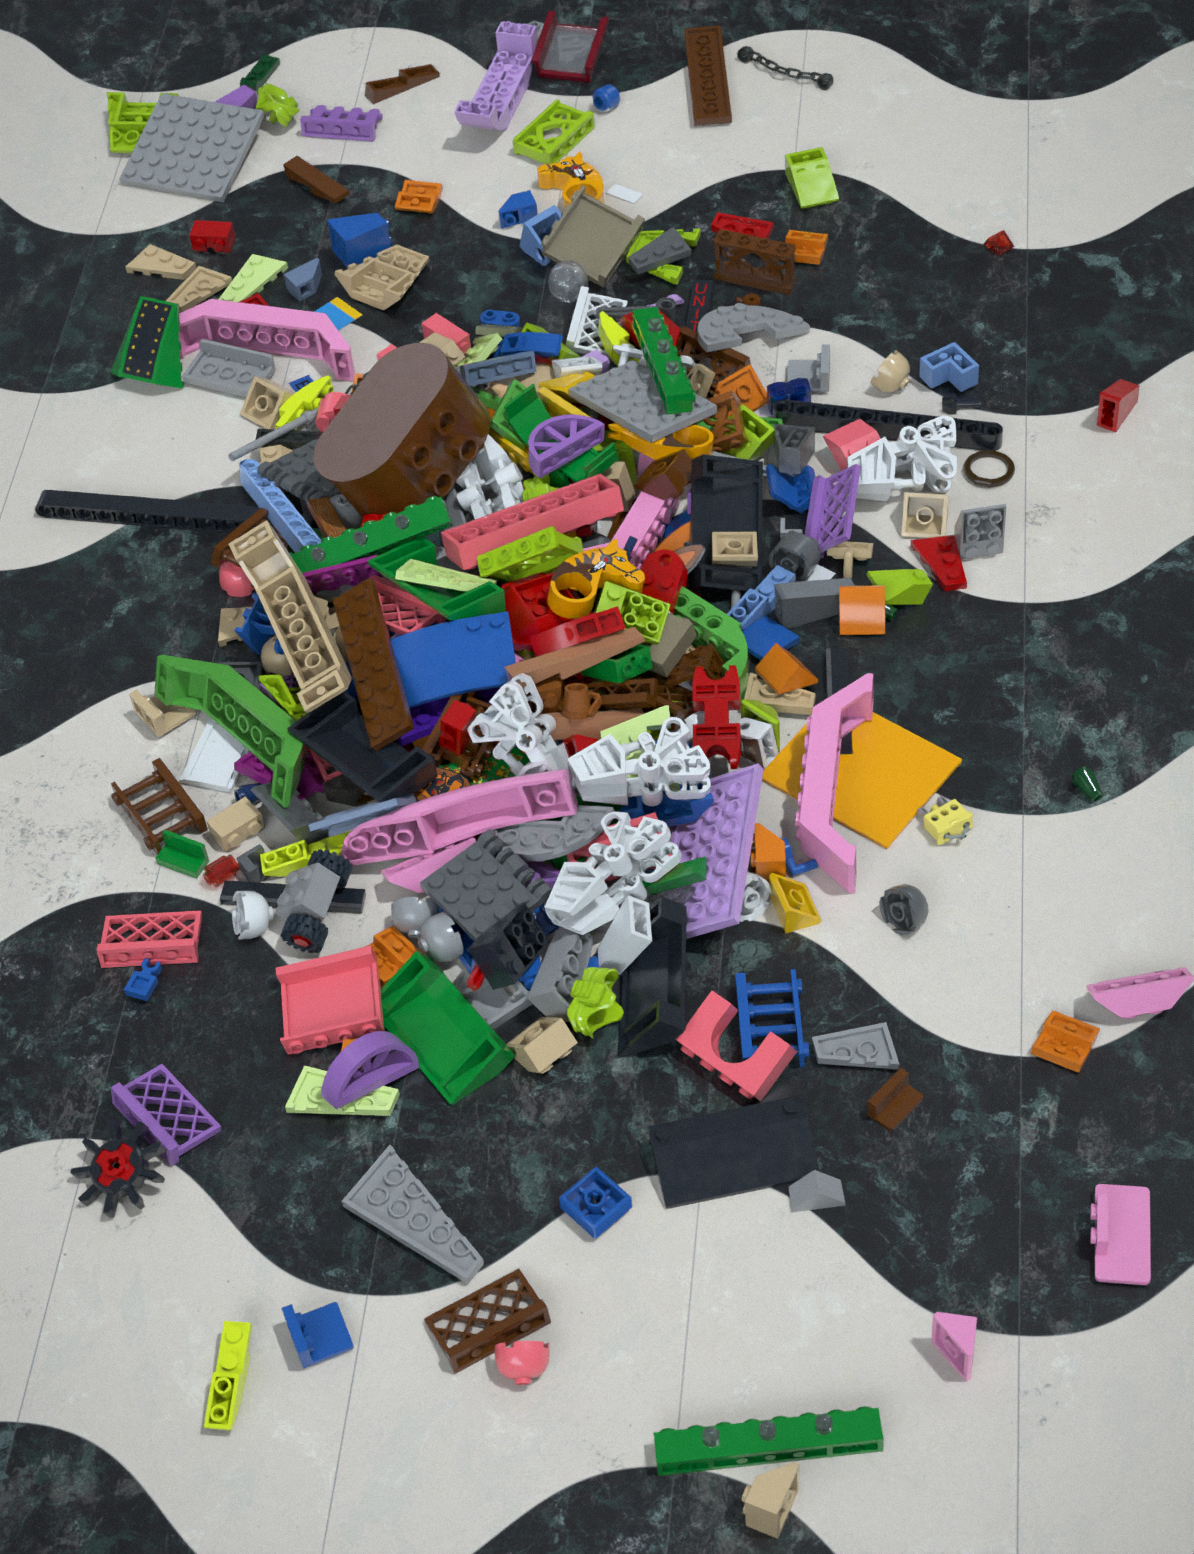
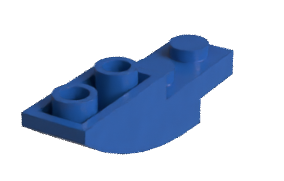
[493,332,563,360]

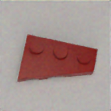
[711,212,774,239]
[910,535,967,591]

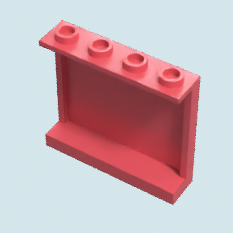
[276,946,384,1054]

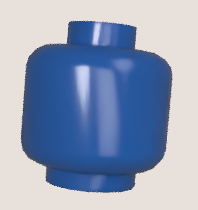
[593,84,620,112]

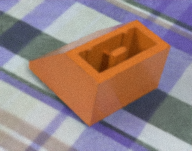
[751,823,786,883]

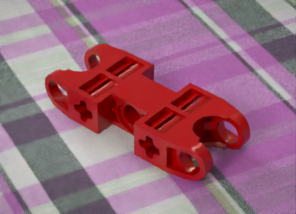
[692,665,741,769]

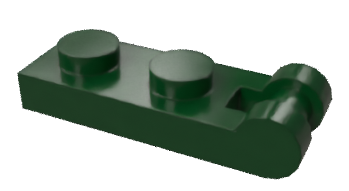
[240,55,280,91]

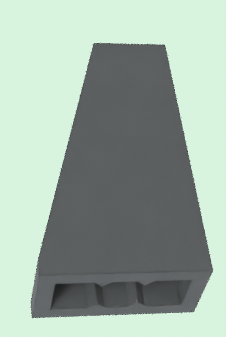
[774,578,857,629]

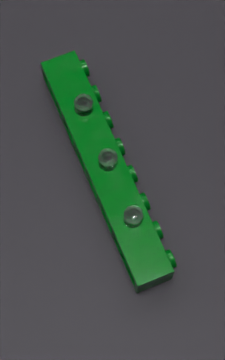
[632,307,696,415]
[289,496,453,573]
[653,1406,884,1476]

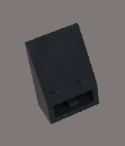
[468,902,549,990]

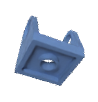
[519,205,562,266]

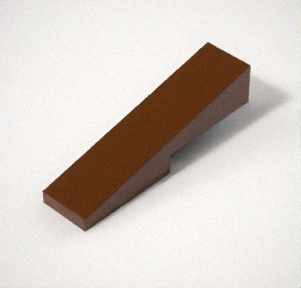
[365,64,440,104]
[283,155,350,203]

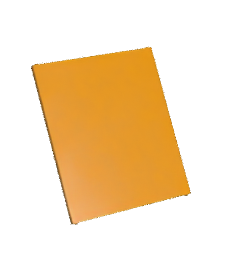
[762,712,962,849]

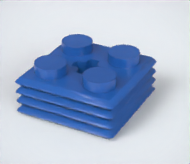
[559,1167,632,1239]

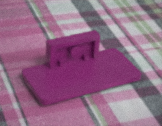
[302,555,384,595]

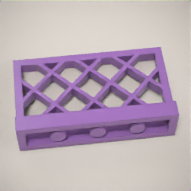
[805,464,861,559]
[111,1064,221,1167]

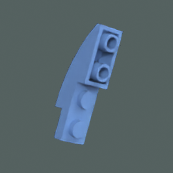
[727,565,796,630]

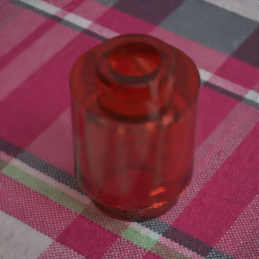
[202,854,240,887]

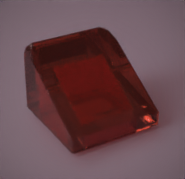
[984,230,1014,256]

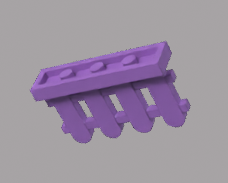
[300,105,383,142]

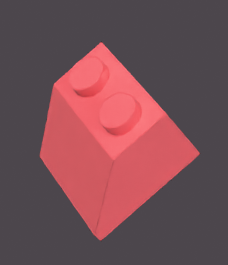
[823,419,881,471]

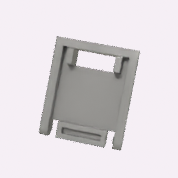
[461,978,533,1030]

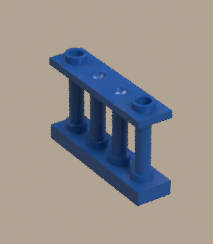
[735,969,809,1068]

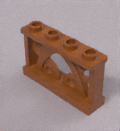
[692,390,748,453]

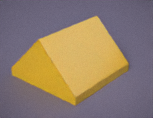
[769,872,822,933]

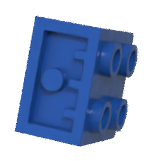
[282,1302,354,1368]

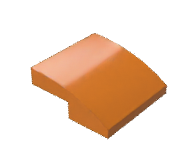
[395,180,443,213]
[781,230,828,265]
[839,585,885,635]
[365,926,421,988]
[1031,1010,1100,1073]

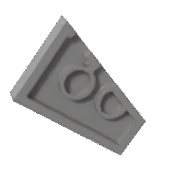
[812,1022,899,1070]

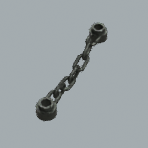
[737,46,834,90]

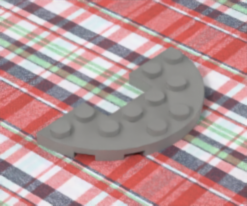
[697,303,810,352]
[492,805,615,862]

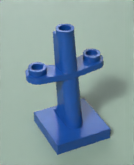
[235,593,284,655]

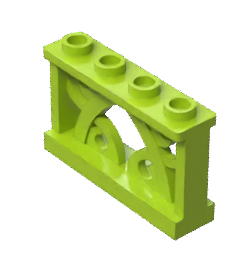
[513,99,595,164]
[477,526,583,584]

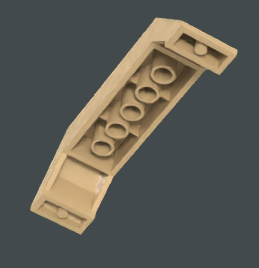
[229,520,352,714]

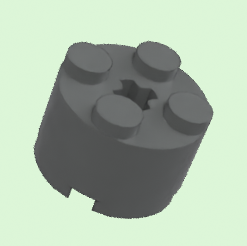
[769,531,820,582]

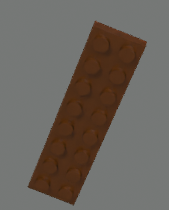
[684,26,732,125]
[333,578,415,751]

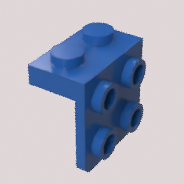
[766,464,815,514]

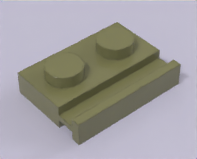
[476,324,522,339]

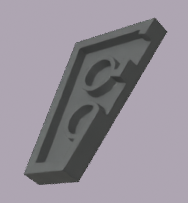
[629,226,691,275]

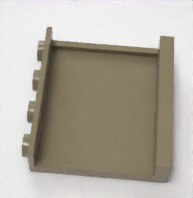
[541,186,645,288]

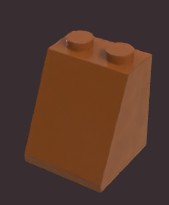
[522,660,566,714]

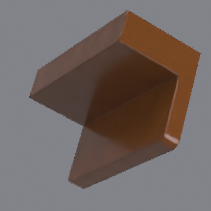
[867,1068,924,1131]

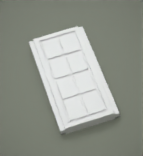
[179,717,250,793]

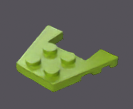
[626,229,701,285]

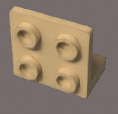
[129,689,196,737]

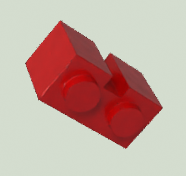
[189,220,236,253]
[439,700,476,756]

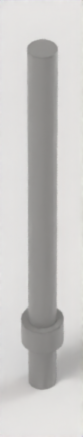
[228,408,318,461]

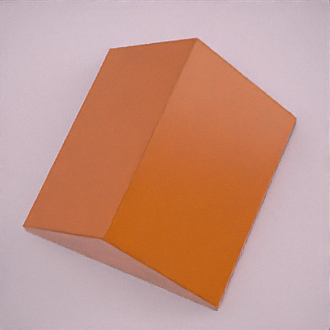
[755,643,818,695]

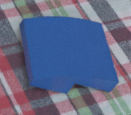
[742,615,800,660]

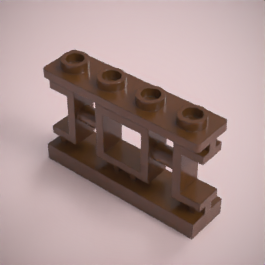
[422,691,495,782]

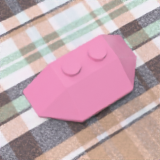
[381,837,476,893]
[1086,967,1194,1019]

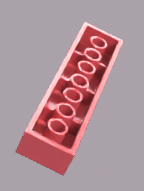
[441,474,624,570]

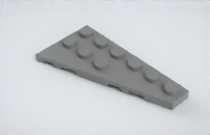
[342,1145,484,1284]

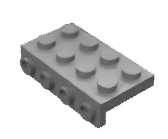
[182,339,276,397]

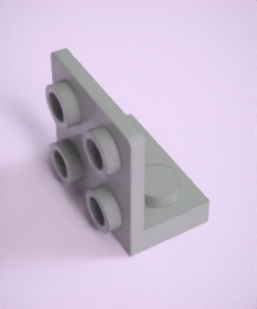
[787,344,830,392]

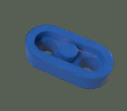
[480,310,520,327]

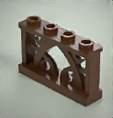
[713,229,797,295]
[676,326,751,398]

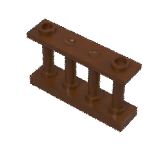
[210,507,295,588]
[111,758,208,855]

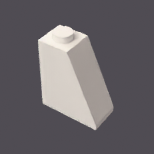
[598,895,652,975]

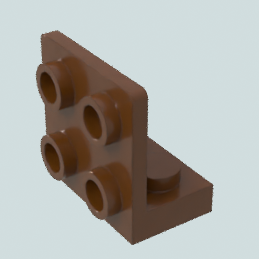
[666,644,725,688]

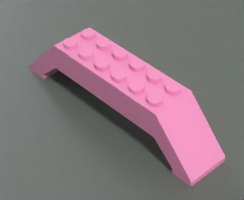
[179,299,355,381]
[583,453,680,570]
[795,673,874,893]

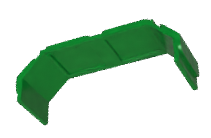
[504,384,619,483]

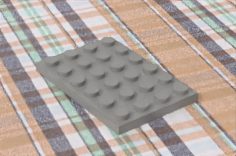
[569,360,717,443]

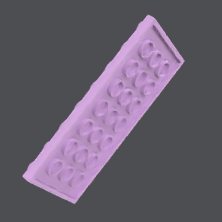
[660,763,764,939]

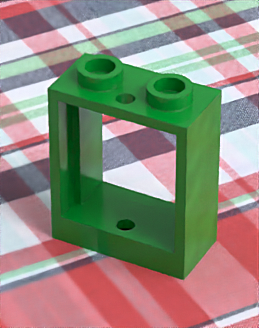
[581,644,653,684]

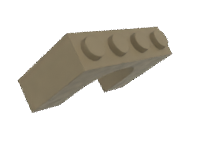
[650,611,697,678]

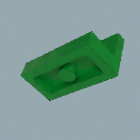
[155,830,209,879]

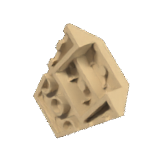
[335,245,429,310]

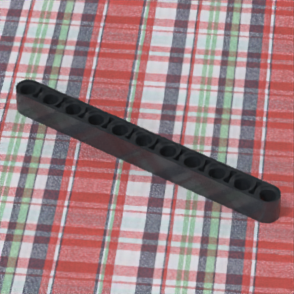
[773,399,1003,451]
[35,490,259,533]

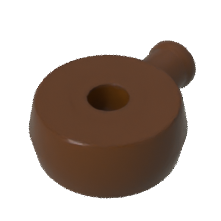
[736,294,761,306]

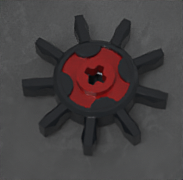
[70,1120,167,1218]

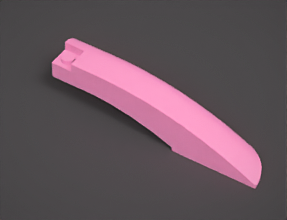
[341,769,578,865]

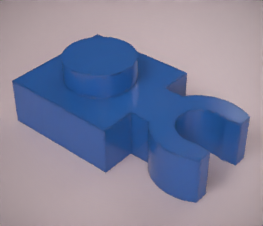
[124,958,162,1001]

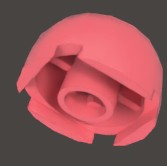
[219,561,255,597]
[494,1341,550,1385]

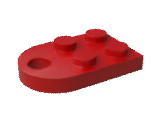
[640,549,686,614]

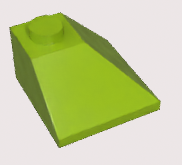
[866,569,933,605]
[741,699,780,753]

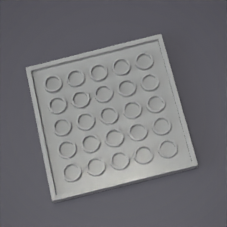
[119,93,265,202]

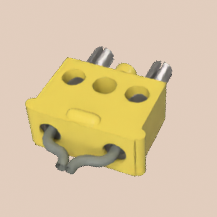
[917,796,973,845]

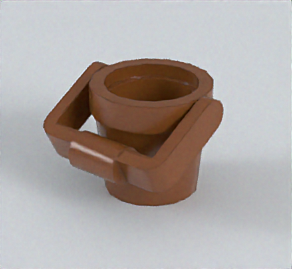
[559,683,603,720]

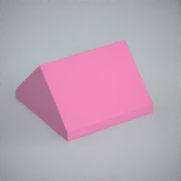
[931,1312,977,1382]

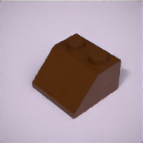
[633,449,692,500]

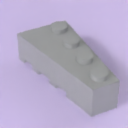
[527,928,594,1022]

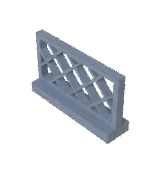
[455,351,537,386]
[308,793,417,837]

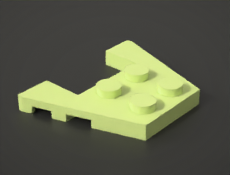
[600,705,680,791]

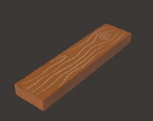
[306,497,346,538]

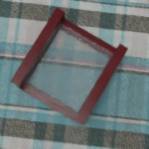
[531,11,609,83]

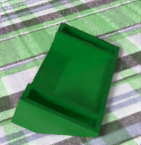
[367,536,506,620]
[381,951,516,1105]

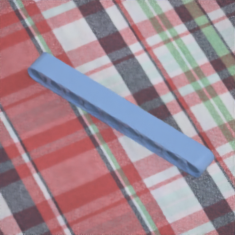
[239,459,321,553]

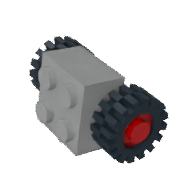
[275,849,353,953]

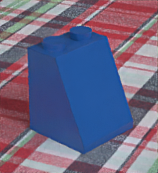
[327,213,392,268]

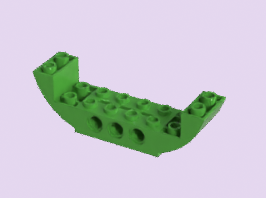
[673,586,749,701]

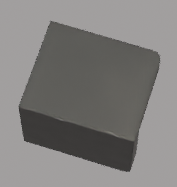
[236,844,270,883]

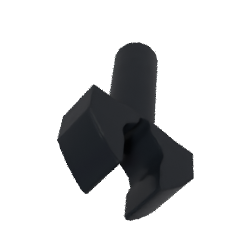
[942,394,983,415]

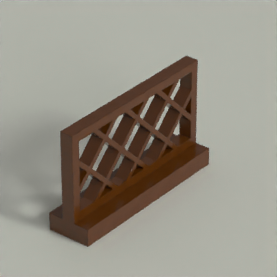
[602,671,698,731]
[424,1269,551,1374]

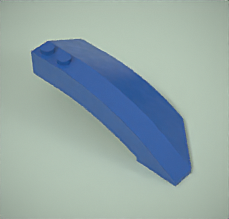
[345,612,516,709]

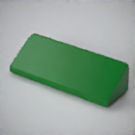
[642,856,707,896]

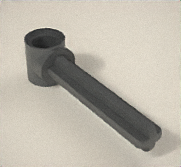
[596,297,676,322]

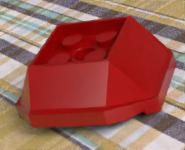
[501,572,591,651]

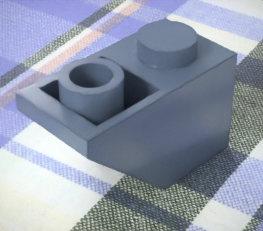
[284,258,322,301]

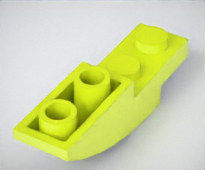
[598,311,648,368]
[275,375,334,430]
[260,830,352,876]
[204,1321,253,1431]

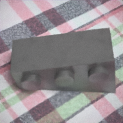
[774,424,815,476]

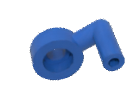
[781,837,818,876]

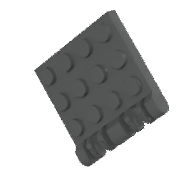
[257,439,342,503]
[420,830,553,941]

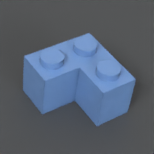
[919,342,979,392]

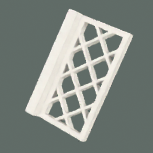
[566,286,628,359]

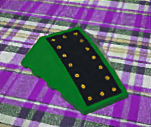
[110,296,184,389]

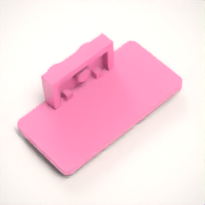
[1090,1184,1151,1285]

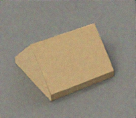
[712,532,758,567]

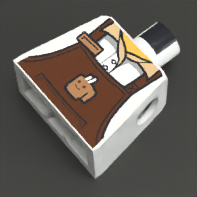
[738,717,778,769]

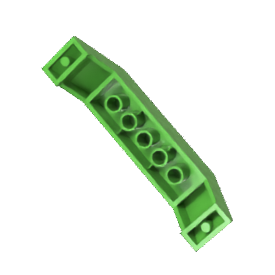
[154,655,307,808]

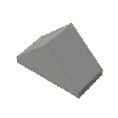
[788,1170,845,1212]

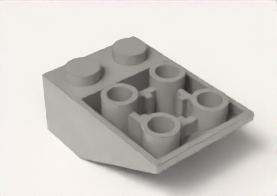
[954,504,1006,559]

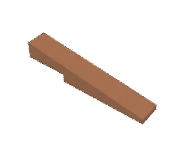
[504,627,645,689]
[526,708,644,741]

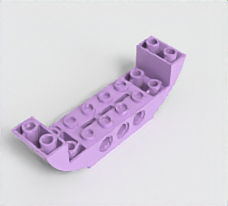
[454,21,537,130]

